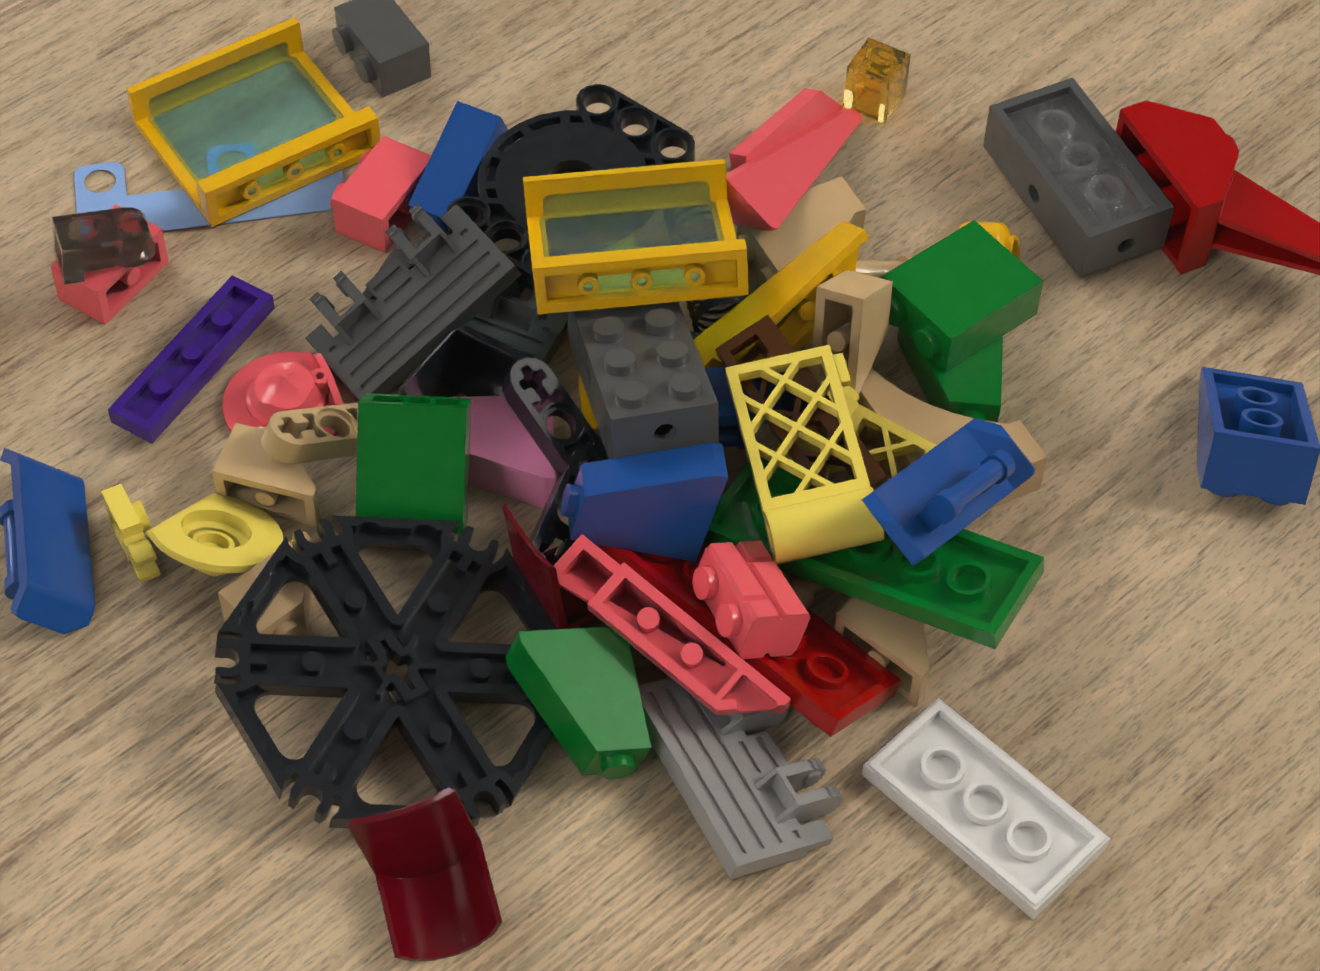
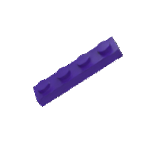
[108,275,275,444]

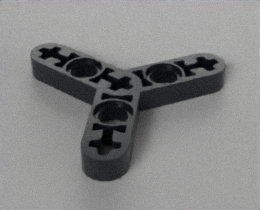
[502,357,608,562]

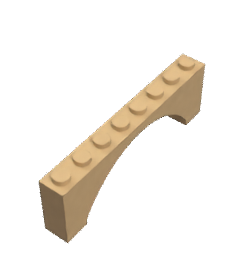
[736,176,1047,509]

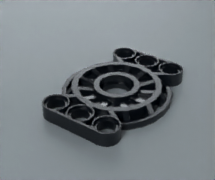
[446,84,695,292]

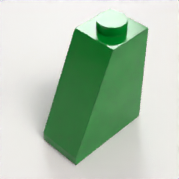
[897,328,1003,422]
[505,627,651,779]

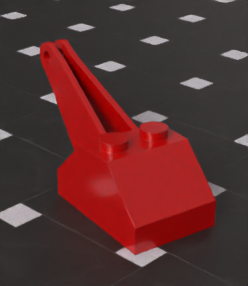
[1116,100,1320,275]

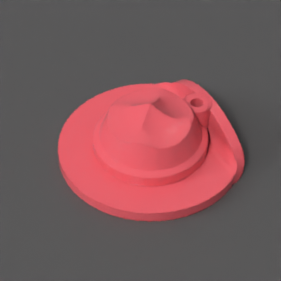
[222,351,343,436]

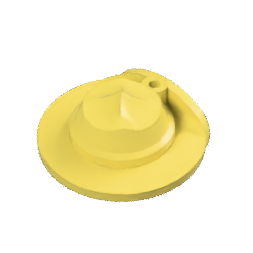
[145,493,283,577]

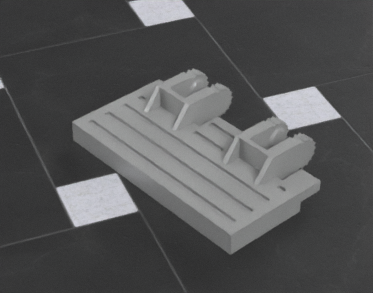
[638,678,844,880]

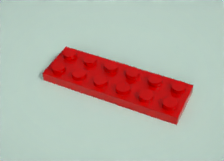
[595,542,901,737]

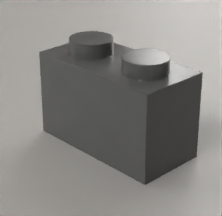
[332,0,431,98]

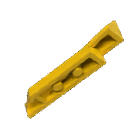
[693,221,868,368]

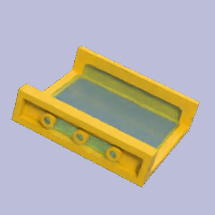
[126,17,381,227]
[523,159,749,315]

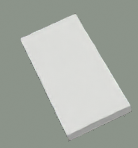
[862,698,1111,920]

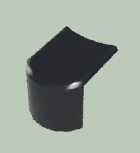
[398,326,537,397]

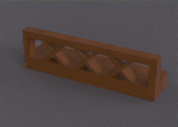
[715,315,888,490]

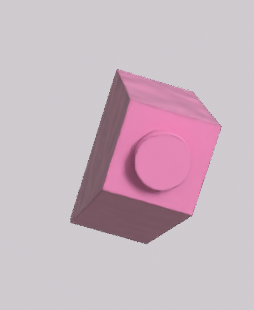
[455,396,556,509]

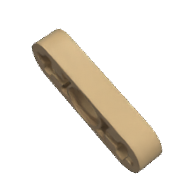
[261,403,358,464]

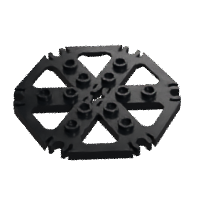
[214,515,557,828]

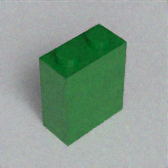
[882,220,1043,372]
[356,393,472,540]

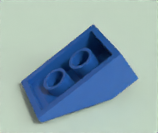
[1197,367,1320,506]

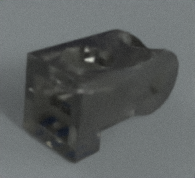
[52,207,156,285]

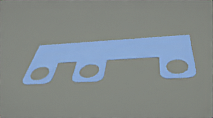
[74,146,344,239]

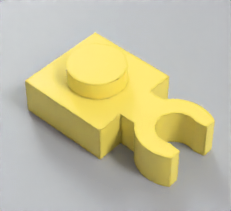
[101,484,161,583]

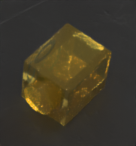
[843,38,911,124]

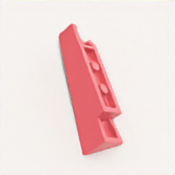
[726,88,862,231]
[554,534,791,716]

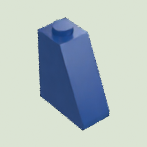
[408,101,513,233]
[561,443,728,562]

